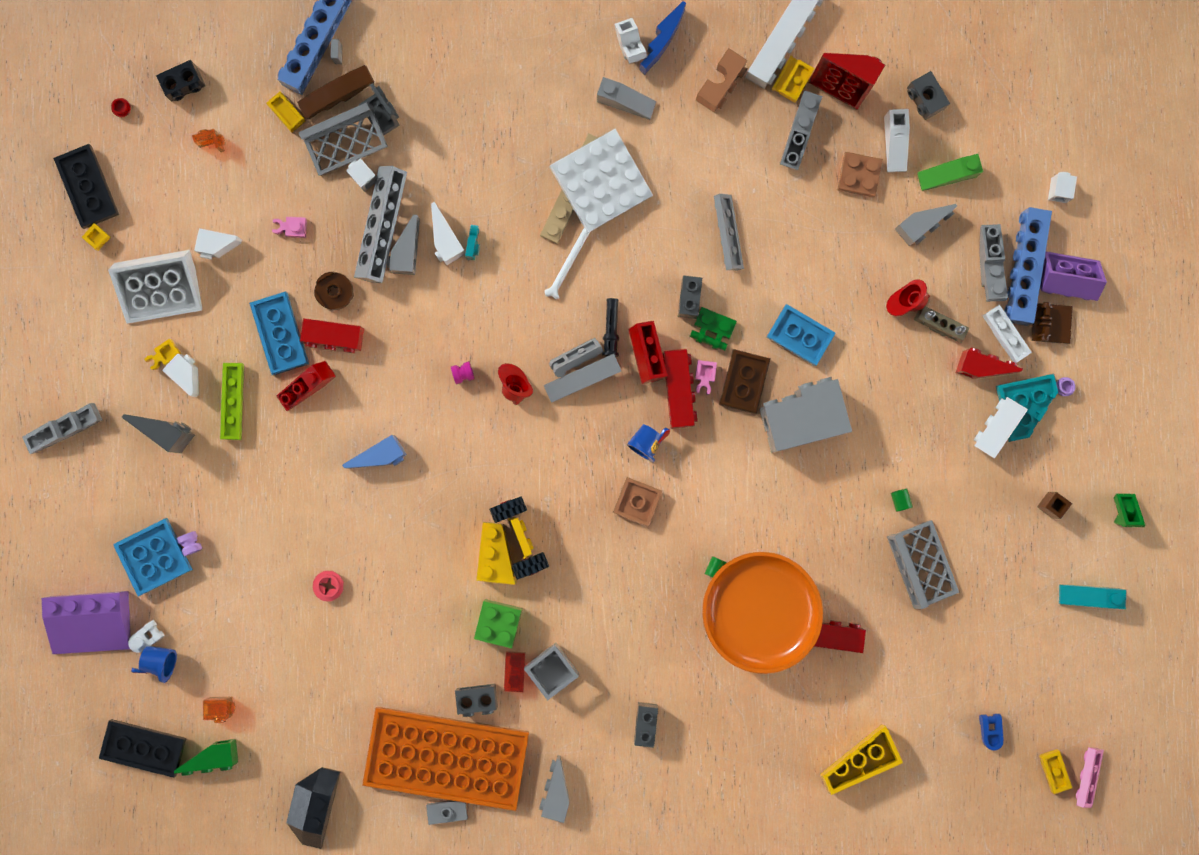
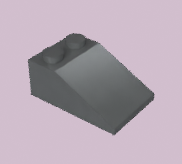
[122,414,195,453]

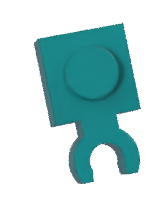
[465,225,480,260]

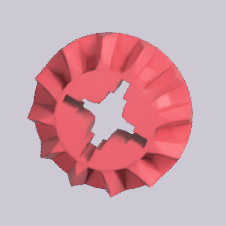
[313,571,344,602]

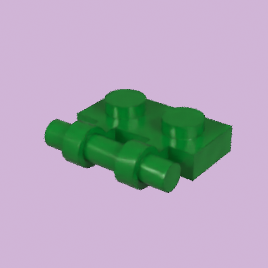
[690,307,737,351]

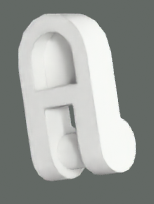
[128,620,165,653]

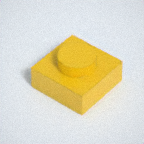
[82,223,111,251]

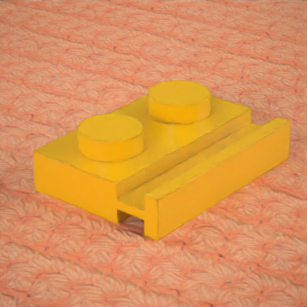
[771,55,815,103]

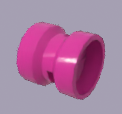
[451,361,475,385]

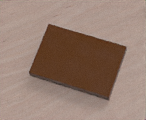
[719,349,771,414]

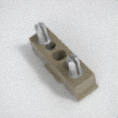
[914,306,969,343]

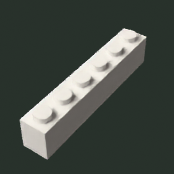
[745,0,823,89]

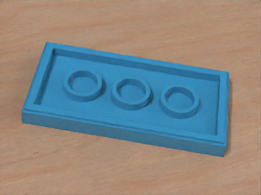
[249,291,309,376]

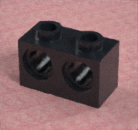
[156,60,206,102]

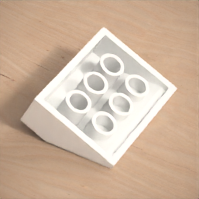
[108,250,202,324]

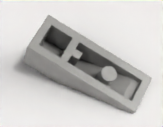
[597,77,656,120]
[387,215,420,275]

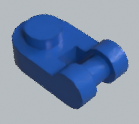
[979,714,1004,751]

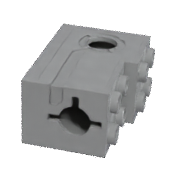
[759,377,852,453]

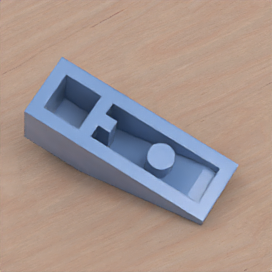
[342,435,407,469]

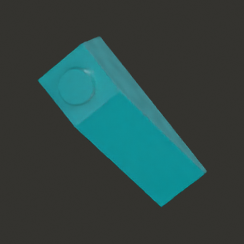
[1059,584,1126,609]

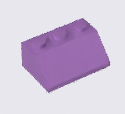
[1040,251,1107,301]

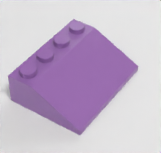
[41,591,131,654]

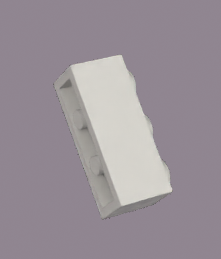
[974,397,1028,458]

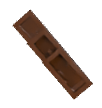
[297,65,374,119]

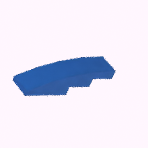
[639,1,686,75]

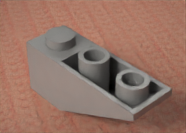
[895,204,957,246]
[539,755,570,823]

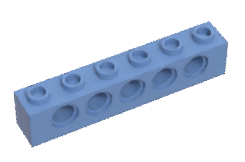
[278,0,352,95]
[1004,207,1052,326]

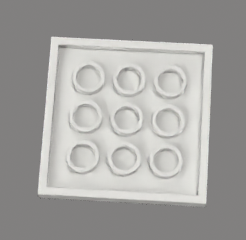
[549,129,653,233]

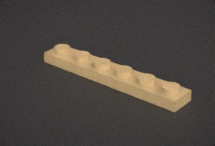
[540,133,598,244]

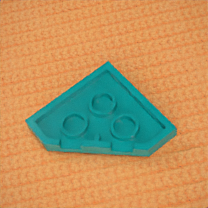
[996,374,1058,442]

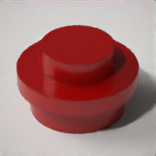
[111,98,131,117]

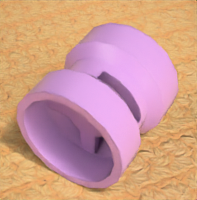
[177,531,203,556]

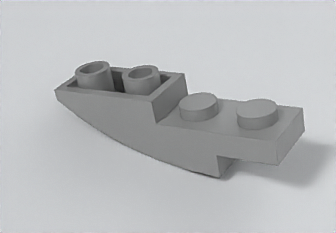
[780,90,823,170]
[980,224,1008,302]

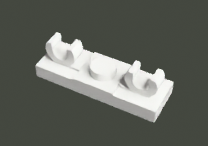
[983,305,1032,363]

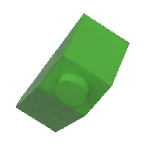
[917,154,983,191]

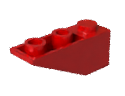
[955,348,1023,379]
[276,361,336,411]

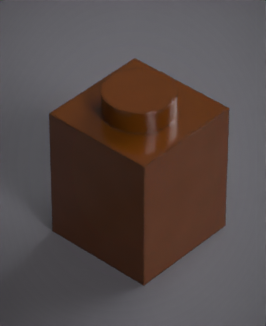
[1037,492,1072,519]

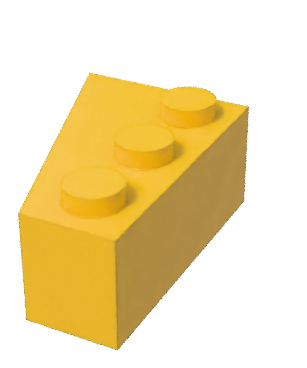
[476,522,516,585]

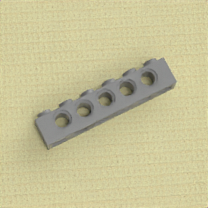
[354,166,407,283]

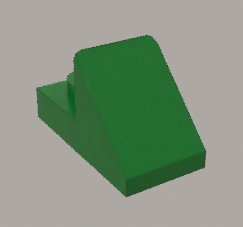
[1114,494,1145,527]

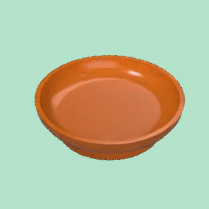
[703,552,823,674]

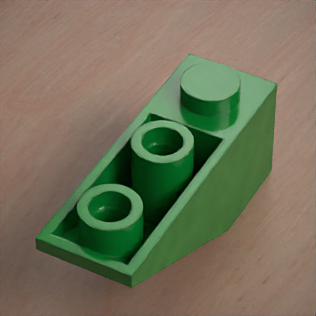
[174,739,238,776]

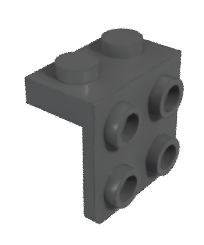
[359,83,399,135]

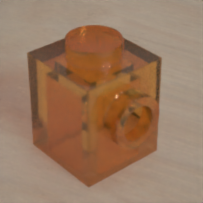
[203,696,235,723]

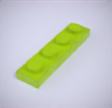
[220,363,244,440]

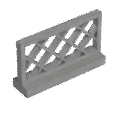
[298,102,388,176]
[887,520,959,609]

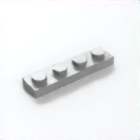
[714,194,744,271]

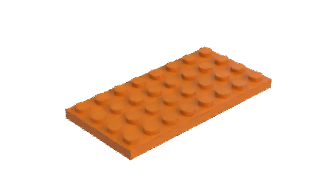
[362,707,529,811]

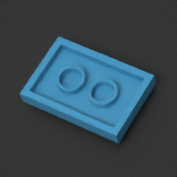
[766,304,835,366]

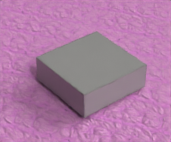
[331,39,342,64]

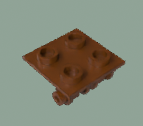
[1032,302,1073,344]

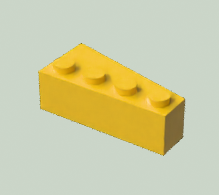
[820,724,903,795]

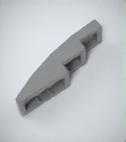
[544,354,622,403]
[22,403,102,454]

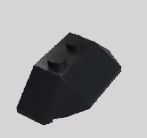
[286,767,341,849]

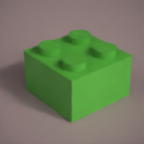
[474,599,522,648]

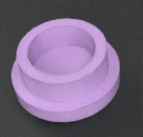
[1056,377,1075,396]

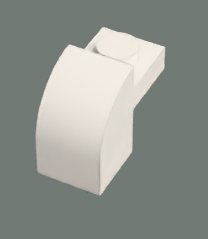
[615,18,647,64]

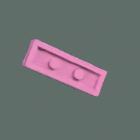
[1076,747,1104,808]

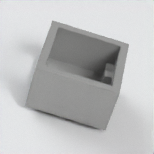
[524,643,579,701]

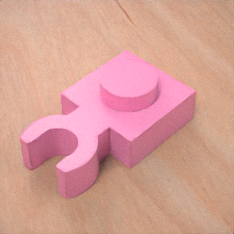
[272,217,307,238]
[695,360,717,395]

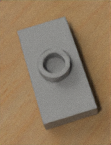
[426,800,468,825]

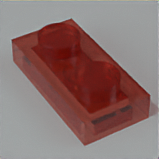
[504,651,526,692]

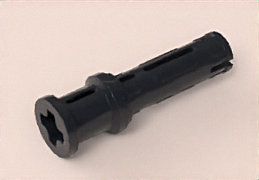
[602,298,620,357]

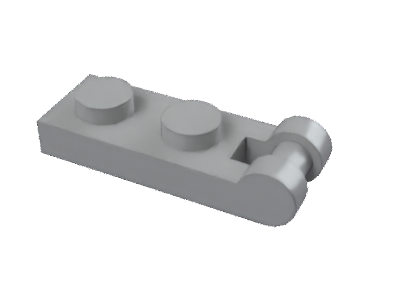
[549,338,604,377]

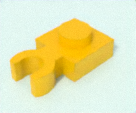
[144,339,181,370]

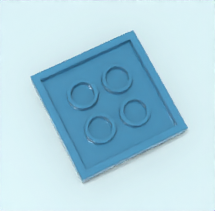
[113,518,193,596]

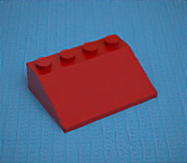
[808,53,885,110]

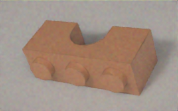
[696,48,748,113]

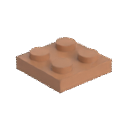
[837,152,883,197]
[613,477,662,527]

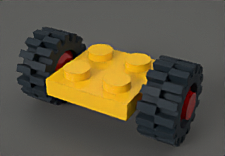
[489,496,549,580]

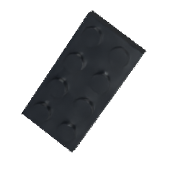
[53,144,119,229]
[99,719,186,778]

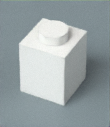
[346,158,376,192]
[1048,172,1077,203]

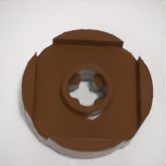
[314,272,354,311]

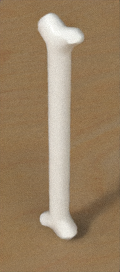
[544,228,590,299]

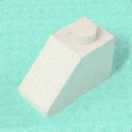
[194,228,242,260]
[162,353,199,398]

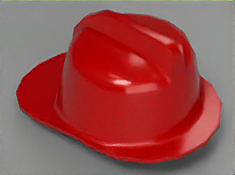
[886,279,930,316]
[498,363,533,405]

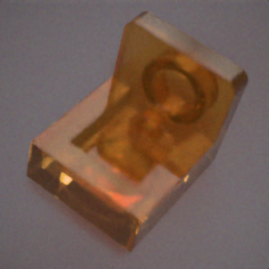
[192,129,225,152]

